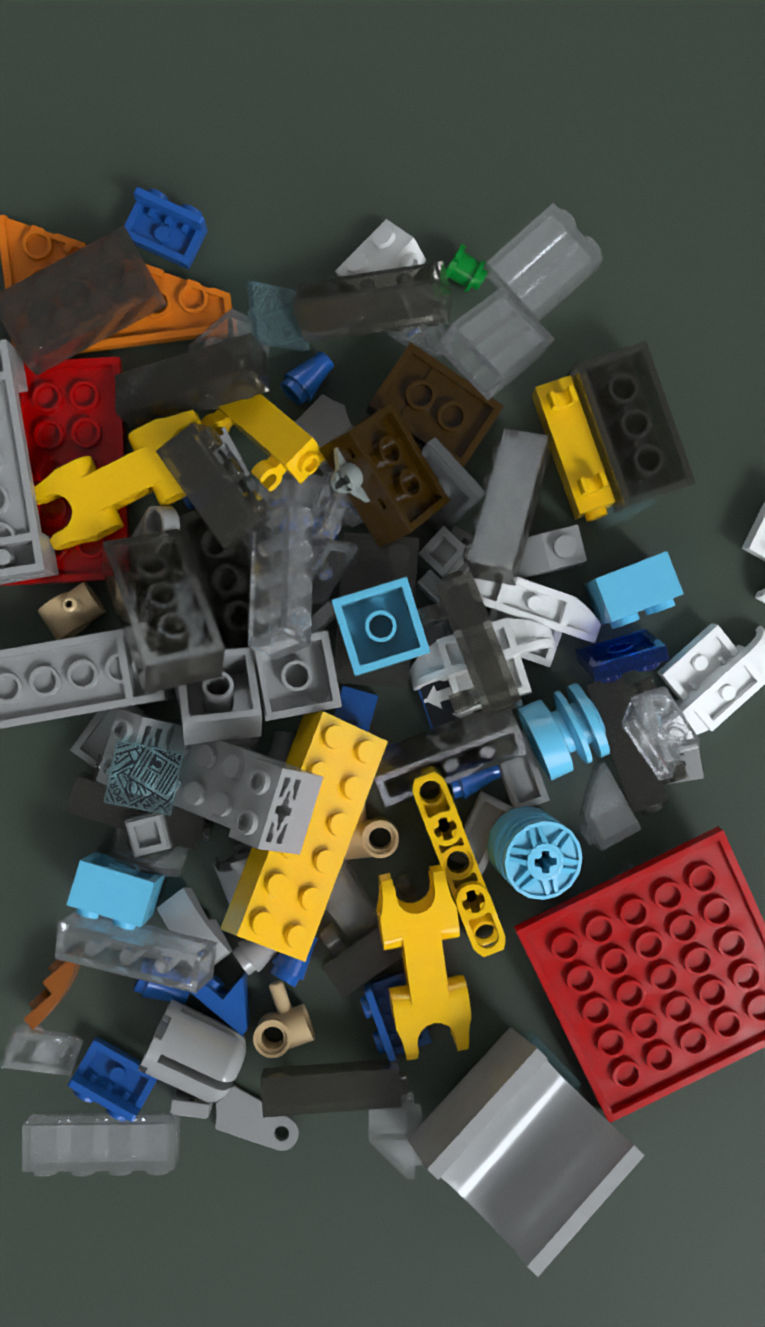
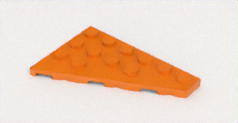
[0,215,236,361]

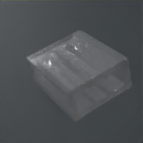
[485,203,603,327]
[436,286,555,400]

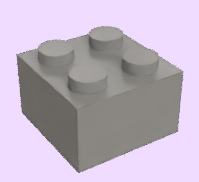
[174,647,262,745]

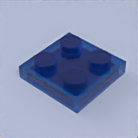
[576,629,670,683]

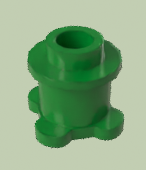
[441,244,489,293]

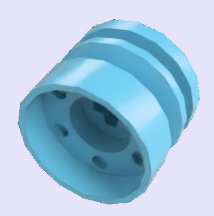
[517,683,610,781]
[487,806,582,900]

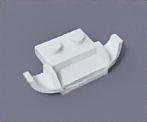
[456,573,601,667]
[409,617,557,715]
[652,623,765,738]

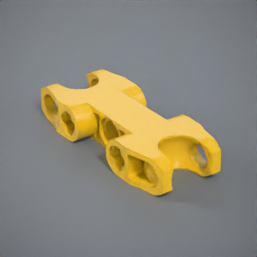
[34,410,224,550]
[411,768,505,957]
[376,865,472,1061]

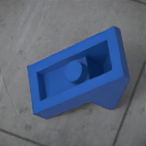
[185,969,250,1036]

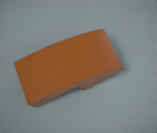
[23,951,83,1030]

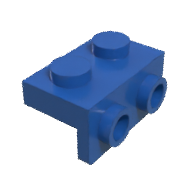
[120,187,208,270]
[360,970,432,1063]
[67,1036,158,1122]

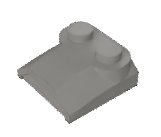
[251,631,342,721]

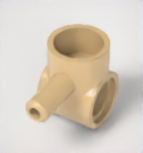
[37,581,106,640]
[344,804,399,860]
[253,980,315,1058]

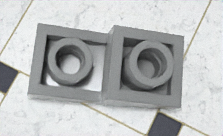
[157,887,233,972]

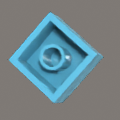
[584,551,684,629]
[331,577,430,676]
[67,852,166,930]

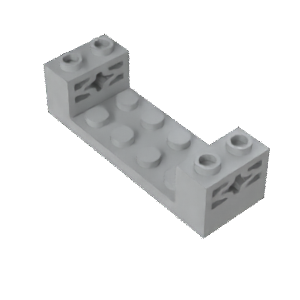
[0,339,59,585]
[0,624,174,729]
[96,708,323,855]

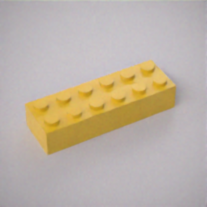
[220,711,388,962]

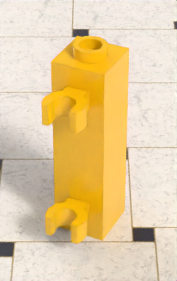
[199,369,325,492]
[532,375,615,522]

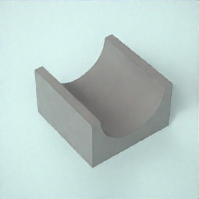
[407,1027,645,1277]

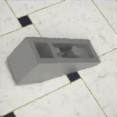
[470,525,587,579]

